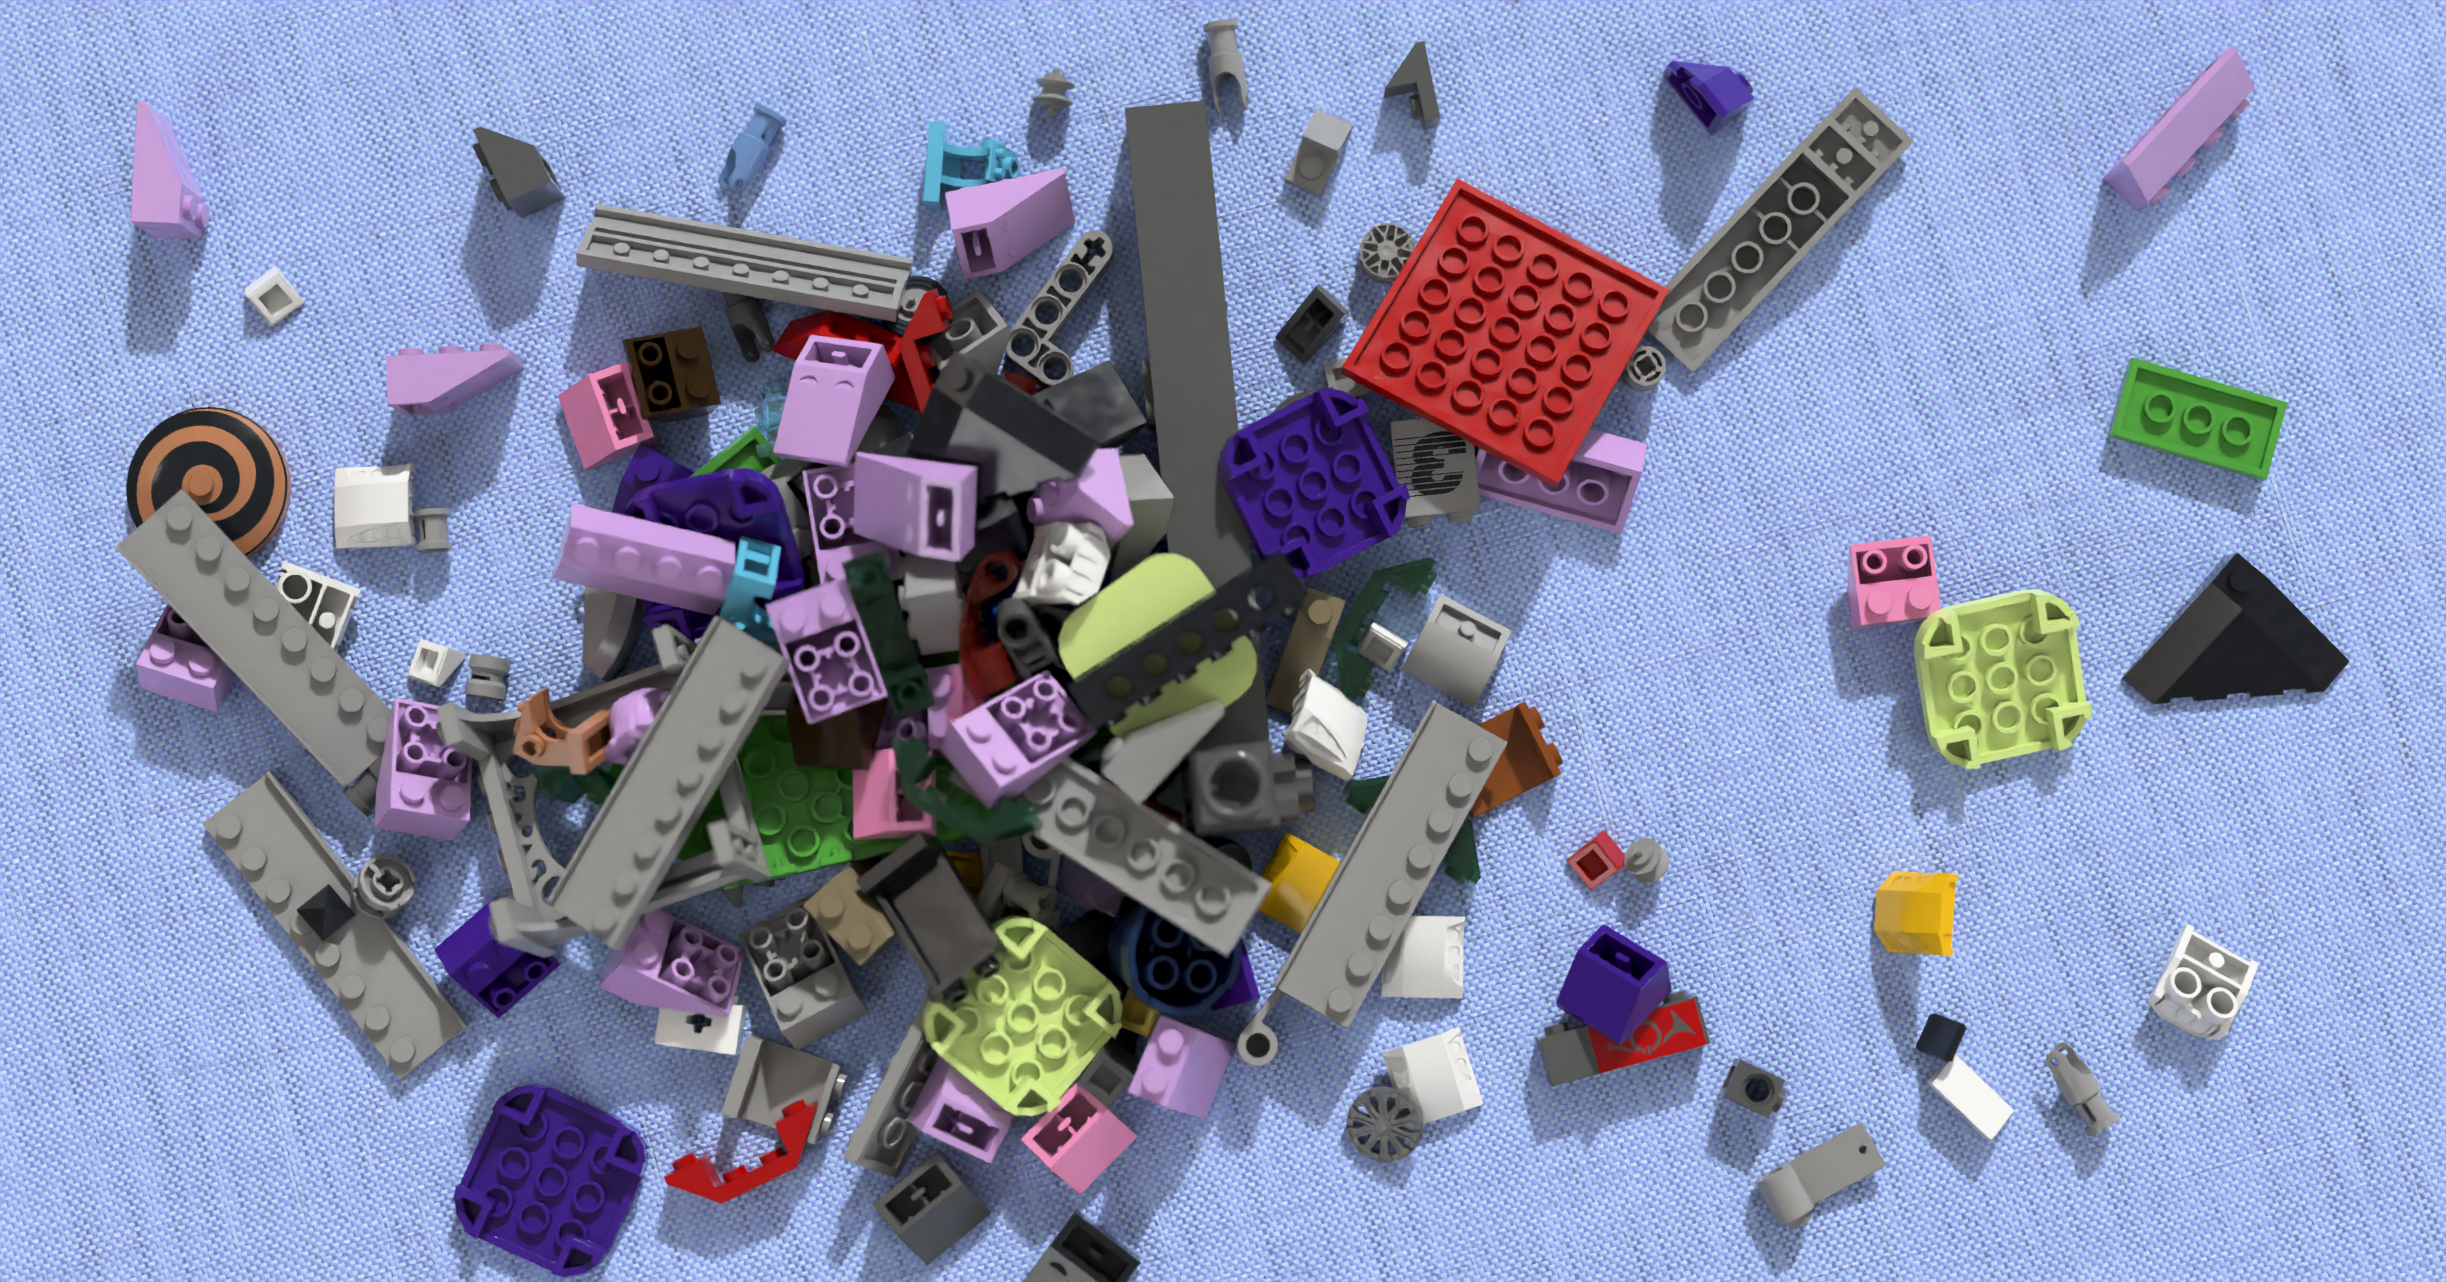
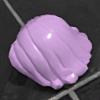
[603,688,671,766]

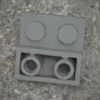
[1401,594,1512,708]

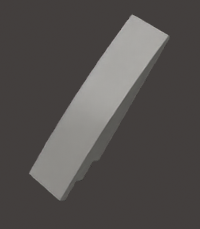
[1647,87,1914,373]

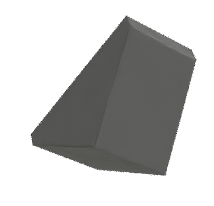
[1275,284,1348,364]

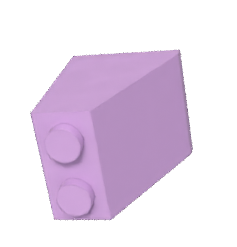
[1128,1013,1235,1119]

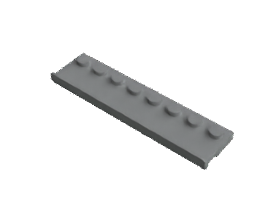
[576,204,912,322]
[115,489,391,788]
[546,616,791,950]
[1273,700,1508,1029]
[202,770,469,1079]

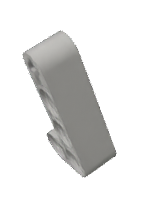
[1005,230,1114,389]

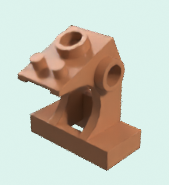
[513,688,611,774]

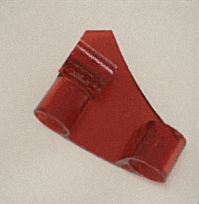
[959,549,1021,701]

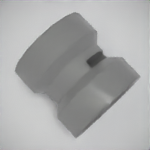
[1622,346,1666,392]
[464,654,511,700]

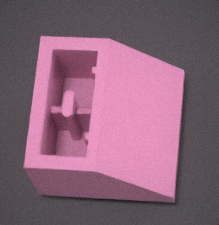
[558,361,661,471]
[1847,535,1941,629]
[853,747,937,840]
[1021,1082,1138,1195]

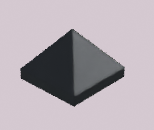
[296,884,355,941]

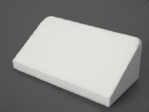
[1926,1054,2014,1141]

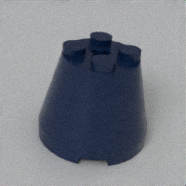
[1108,904,1242,1016]

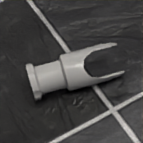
[1203,19,1248,114]
[2046,1042,2120,1136]

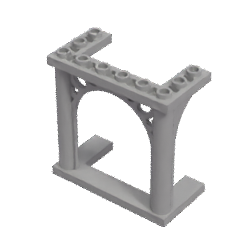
[436,625,772,958]

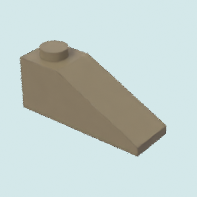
[1266,587,1346,714]

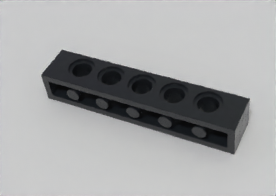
[1068,549,1308,729]

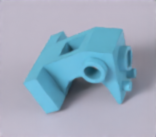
[923,122,1020,210]
[720,536,781,646]

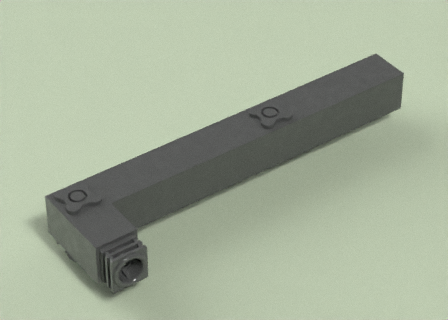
[1125,100,1315,838]

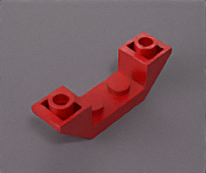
[898,288,952,414]
[773,310,936,412]
[664,1099,819,1204]

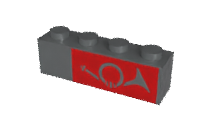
[1536,990,1711,1086]

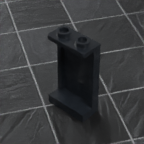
[856,831,1011,1005]

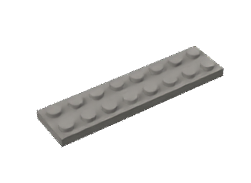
[948,757,1273,958]
[843,862,1043,1178]

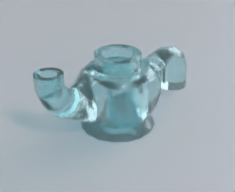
[755,377,787,458]

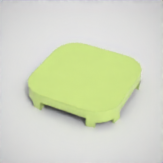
[1059,553,1257,738]
[1914,589,2092,769]
[922,915,1122,1116]

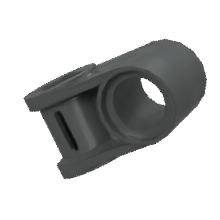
[996,598,1063,681]

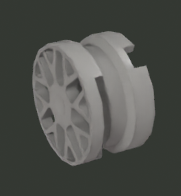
[1359,223,1415,284]
[351,854,416,920]

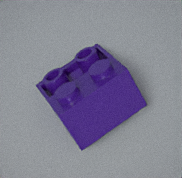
[434,895,560,1019]
[1556,924,1672,1045]

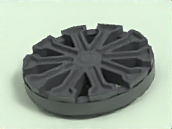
[1346,1086,1423,1162]

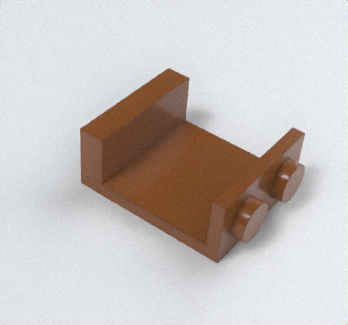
[1469,701,1563,819]

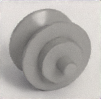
[1033,68,1075,117]
[1624,838,1670,883]

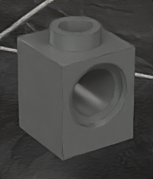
[1077,1038,1140,1108]
[1718,1058,1787,1118]

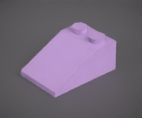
[130,101,209,239]

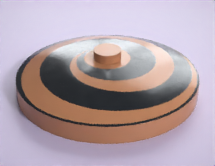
[126,407,291,559]

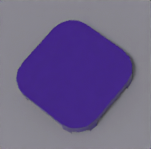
[1218,387,1410,579]
[623,468,806,642]
[452,1084,649,1277]

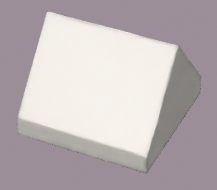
[1356,621,1409,672]

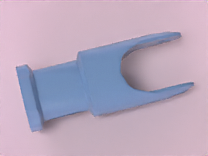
[718,103,787,193]

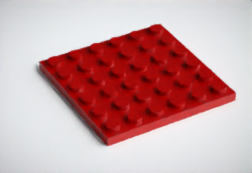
[1341,178,1669,489]

